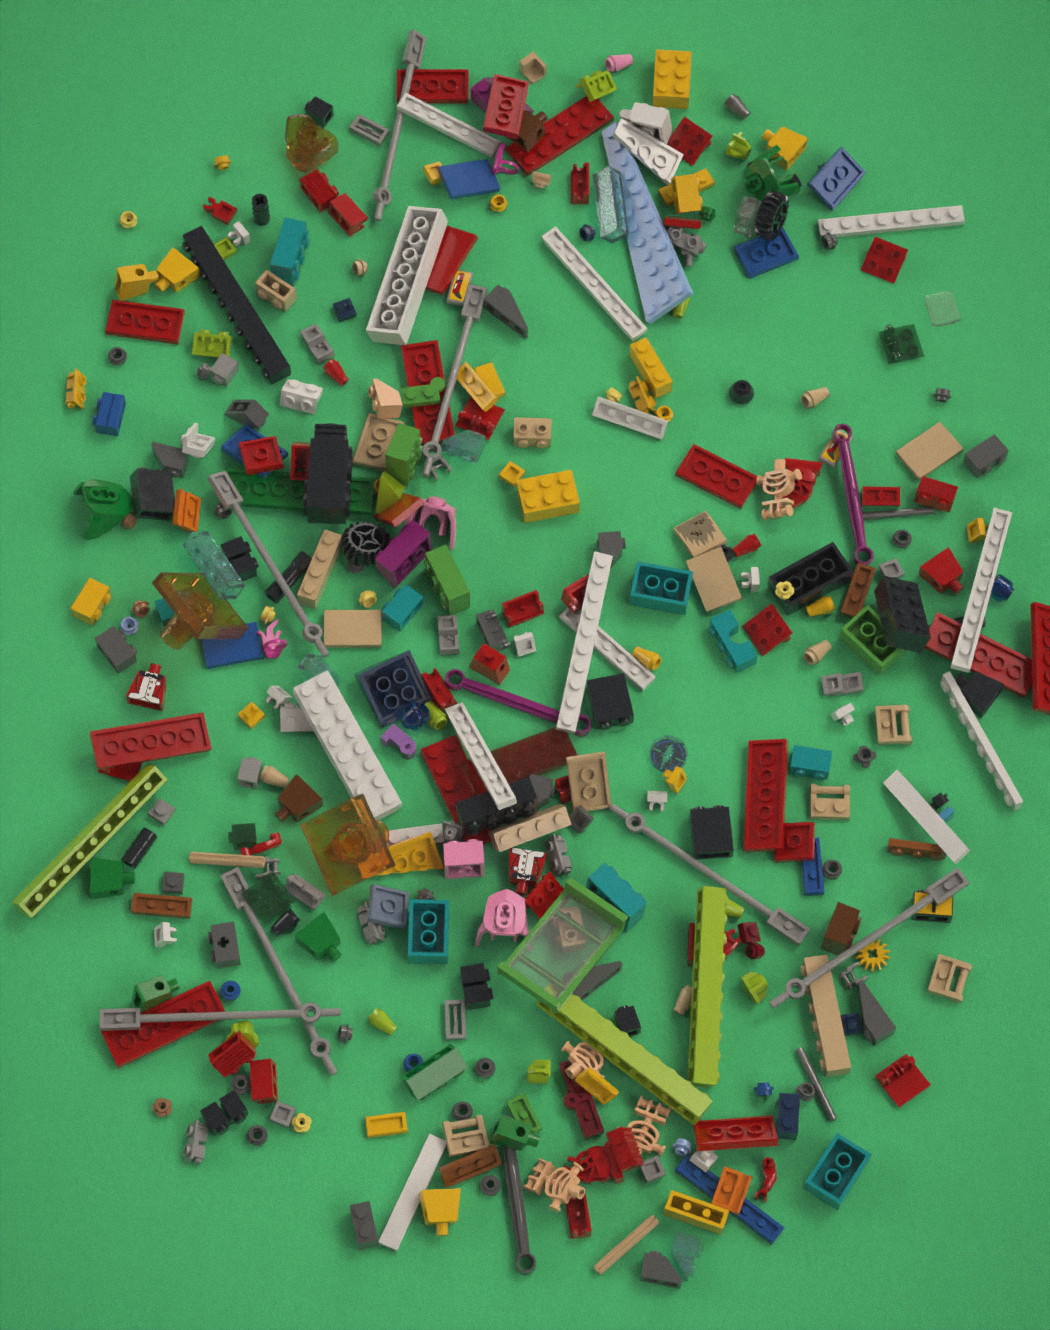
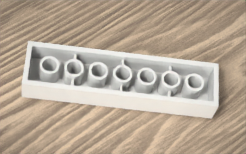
[366,206,448,345]
[293,670,402,826]

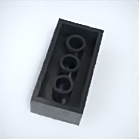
[767,542,854,616]
[874,576,931,653]
[455,777,538,837]

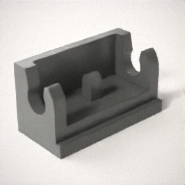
[476,609,510,651]

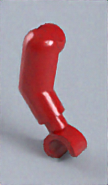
[240,832,282,856]
[755,1157,777,1203]

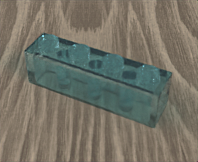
[592,166,629,243]
[183,531,245,599]

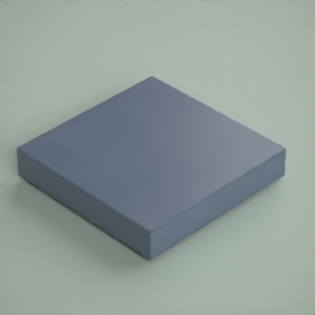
[368,884,409,930]

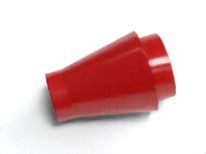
[323,359,349,387]
[732,533,762,558]

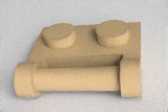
[875,705,913,745]
[810,784,850,820]
[927,954,972,1003]
[442,1115,489,1157]

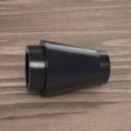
[271,909,300,936]

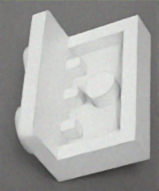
[280,379,323,414]
[181,423,215,458]
[280,703,314,732]

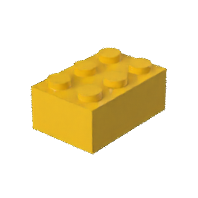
[652,49,692,109]
[516,470,580,523]

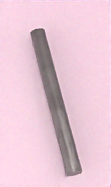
[862,507,934,520]
[796,1047,837,1122]

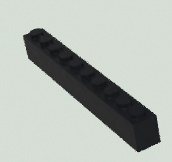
[182,225,291,384]

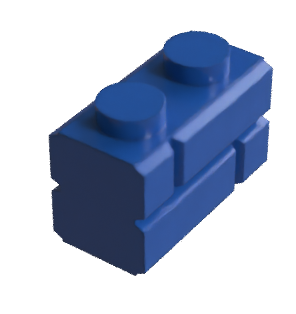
[93,392,126,436]

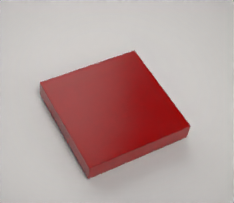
[664,216,702,229]
[239,436,284,475]
[774,822,815,863]

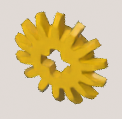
[855,939,890,972]

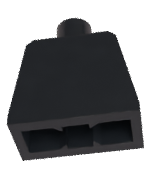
[955,672,1004,719]

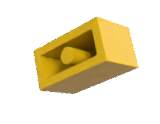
[671,174,703,214]
[70,577,112,625]

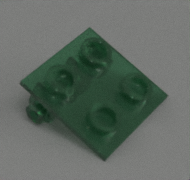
[878,324,924,364]
[241,871,296,924]

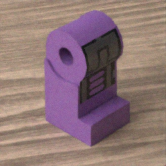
[380,723,416,760]

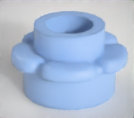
[120,617,138,635]
[672,1138,692,1156]

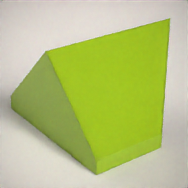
[376,472,405,514]

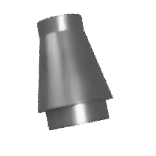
[724,94,751,120]

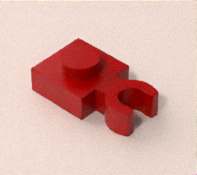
[203,197,237,225]

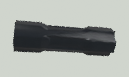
[265,551,312,603]

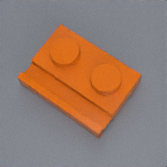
[172,489,201,534]
[711,1166,752,1216]

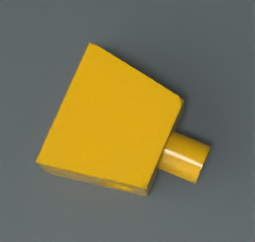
[762,127,808,171]
[155,248,200,293]
[114,264,159,301]
[419,1189,461,1237]

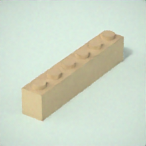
[800,954,851,1077]

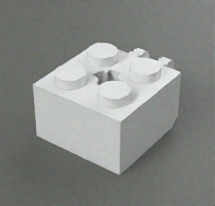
[619,102,673,145]

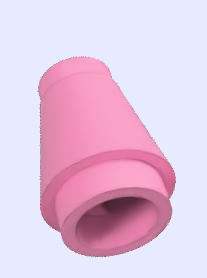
[605,54,633,73]

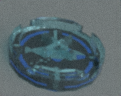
[649,735,688,772]

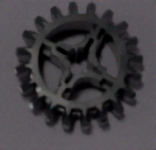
[754,191,789,241]
[340,520,391,567]

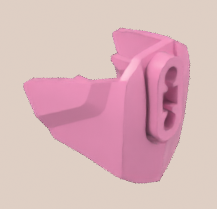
[404,496,457,550]
[475,889,532,951]

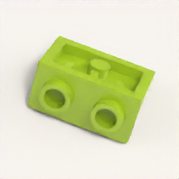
[575,70,617,102]
[192,329,233,357]

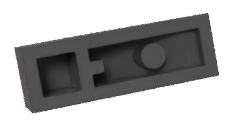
[484,285,528,340]
[562,961,622,1001]
[857,980,896,1046]

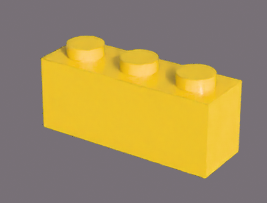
[629,337,673,399]
[664,1190,729,1235]

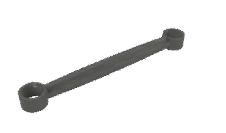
[497,1115,536,1275]

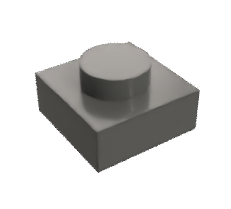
[569,805,594,834]
[163,872,185,894]

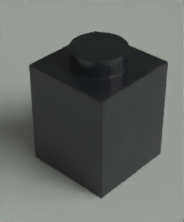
[304,96,334,128]
[614,1005,641,1037]

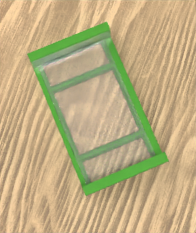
[497,877,629,1015]

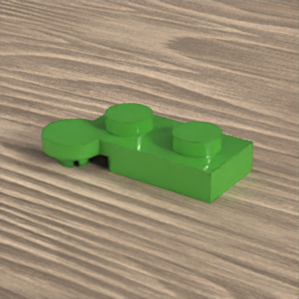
[401,377,445,408]
[506,1093,542,1146]

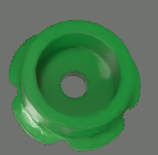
[698,206,716,221]

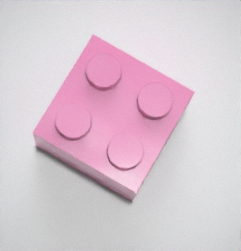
[443,839,484,879]

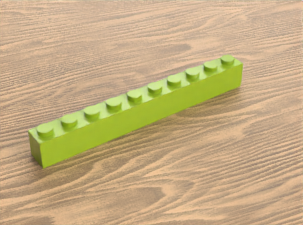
[11,765,168,918]
[688,886,728,1088]
[536,983,712,1126]

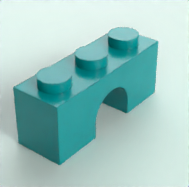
[708,610,758,673]

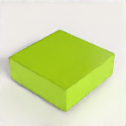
[214,237,237,260]

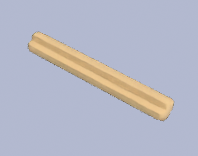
[189,852,266,868]
[594,1215,659,1275]

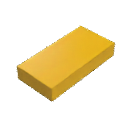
[474,362,506,398]
[575,1067,619,1105]
[365,1112,408,1138]

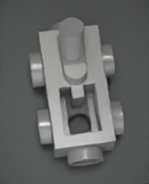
[666,227,707,267]

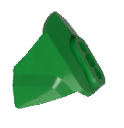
[745,144,800,201]
[73,479,133,540]

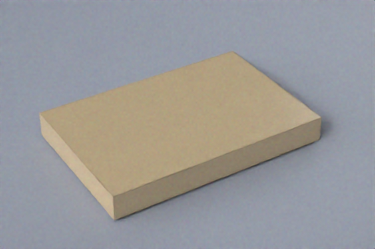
[353,413,405,472]
[896,422,963,481]
[686,547,742,613]
[324,610,382,648]
[566,751,611,811]

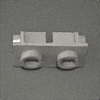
[443,821,462,844]
[545,834,572,877]
[283,873,326,911]
[357,902,385,945]
[183,1120,208,1164]

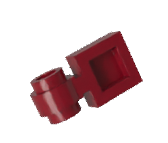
[737,922,765,959]

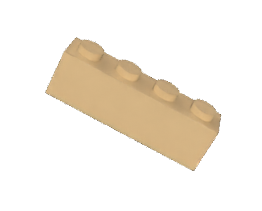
[297,529,342,610]
[488,804,572,852]

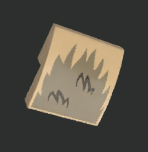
[674,511,727,558]

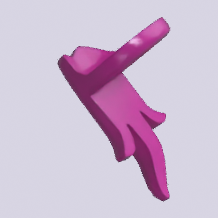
[492,143,519,175]
[257,619,287,659]

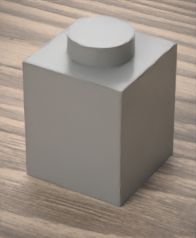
[210,353,239,387]
[237,757,263,789]

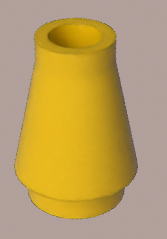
[806,596,835,617]
[632,646,662,671]

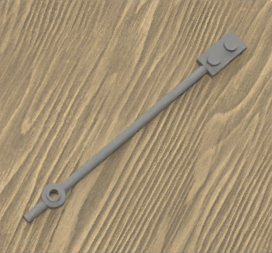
[373,29,426,222]
[422,284,488,477]
[208,471,330,658]
[609,804,810,946]
[220,867,338,1076]
[769,867,970,1009]
[100,1002,341,1031]

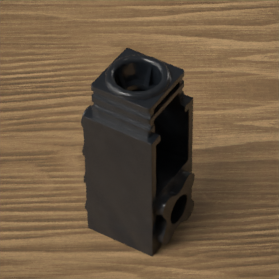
[303,423,353,524]

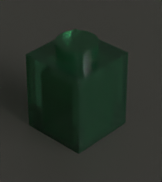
[228,823,257,850]

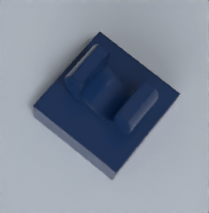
[333,298,357,322]
[840,1013,862,1036]

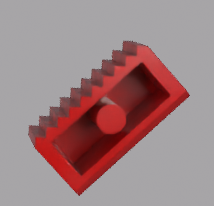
[299,169,339,213]
[914,476,958,513]
[209,1031,256,1078]
[606,1127,645,1172]

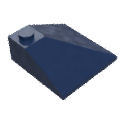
[354,650,434,727]

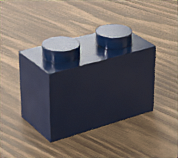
[776,1093,800,1140]

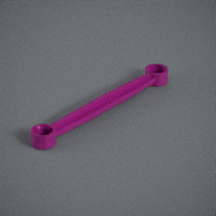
[832,424,874,566]
[446,669,591,737]

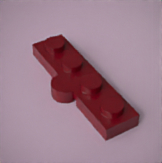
[558,1060,604,1139]

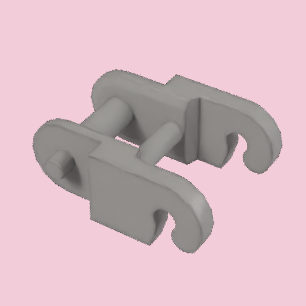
[430,456,452,480]
[255,857,281,879]
[839,962,869,989]

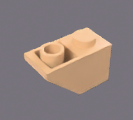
[368,379,403,419]

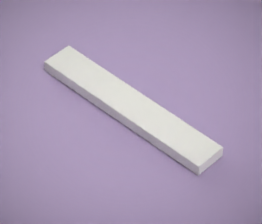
[396,93,501,158]
[559,608,656,692]
[883,770,971,864]
[378,1134,447,1252]

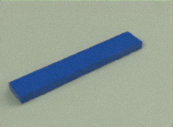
[675,1154,785,1245]

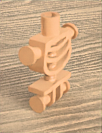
[756,459,802,520]
[561,1041,605,1079]
[617,1096,671,1157]
[523,1158,585,1212]

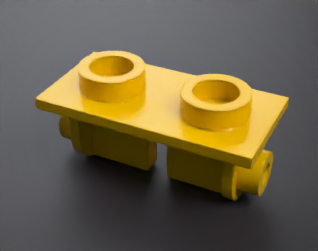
[66,368,86,409]
[629,376,656,414]

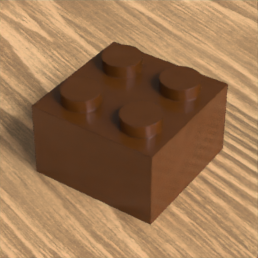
[821,902,862,956]

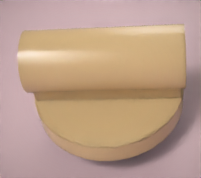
[532,171,552,188]

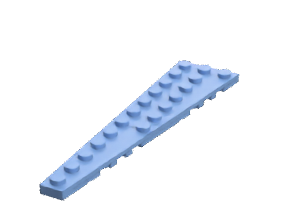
[602,122,694,324]

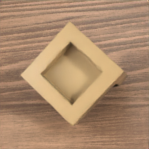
[519,52,547,84]

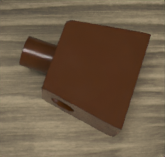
[506,110,548,153]
[275,774,323,822]

